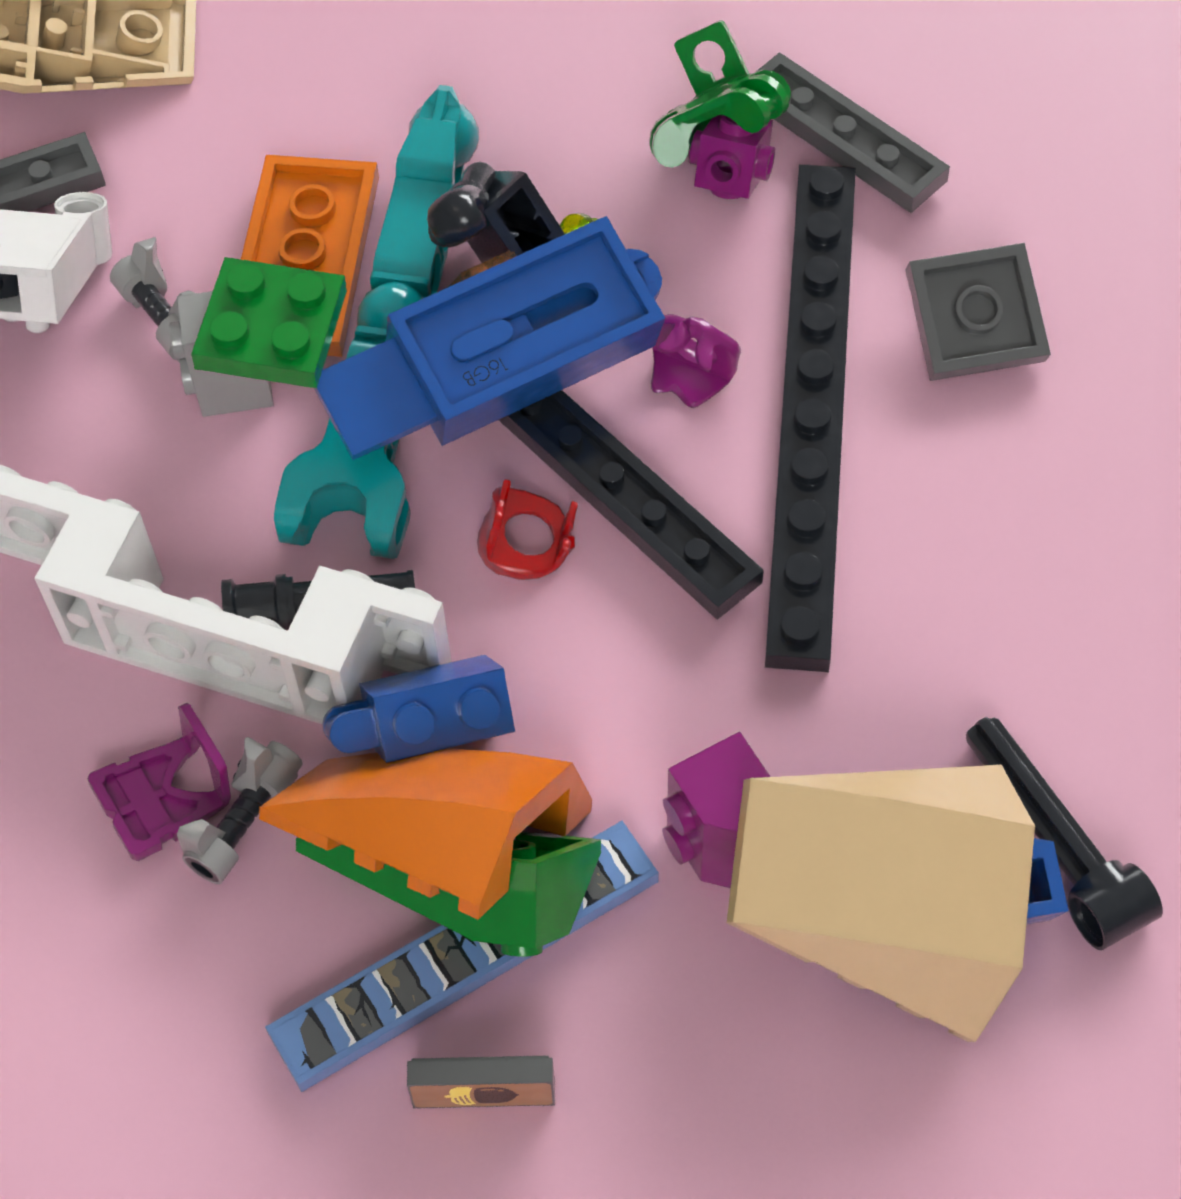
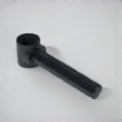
[966,717,1163,950]

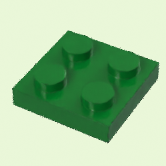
[191,257,347,389]

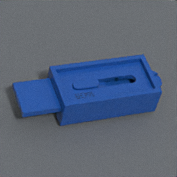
[314,216,665,460]

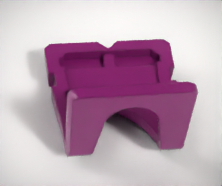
[87,703,231,861]

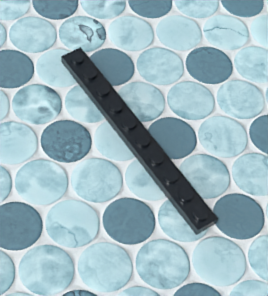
[765,164,856,672]

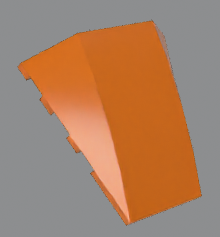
[259,749,592,920]

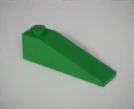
[296,833,601,957]

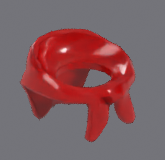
[477,479,578,580]

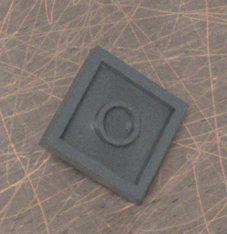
[905,243,1051,381]

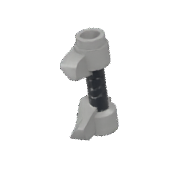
[110,237,196,363]
[177,737,303,884]

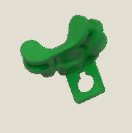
[649,20,791,168]

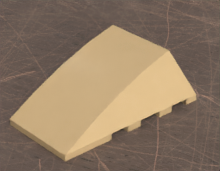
[726,765,1035,1042]

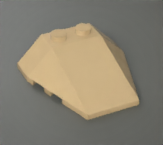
[0,0,196,94]

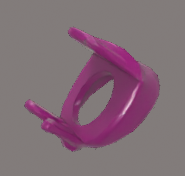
[651,314,741,408]

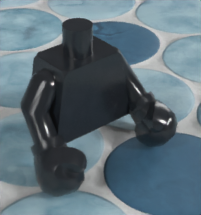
[427,162,565,269]

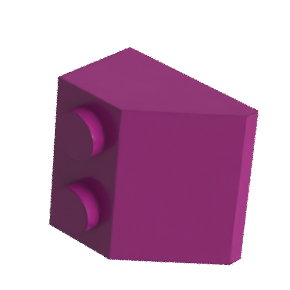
[662,731,771,888]

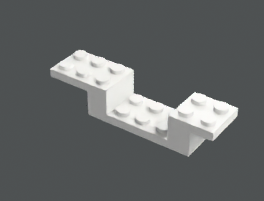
[0,465,452,724]

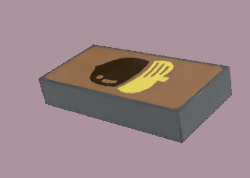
[407,1056,555,1109]

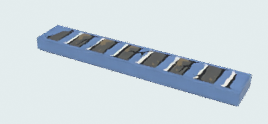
[265,820,659,1092]

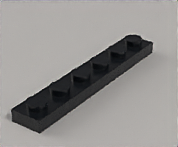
[499,390,764,620]

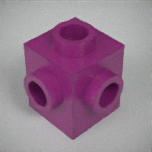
[689,115,775,199]

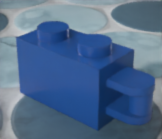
[322,655,515,763]

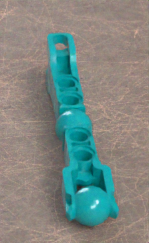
[274,85,479,559]

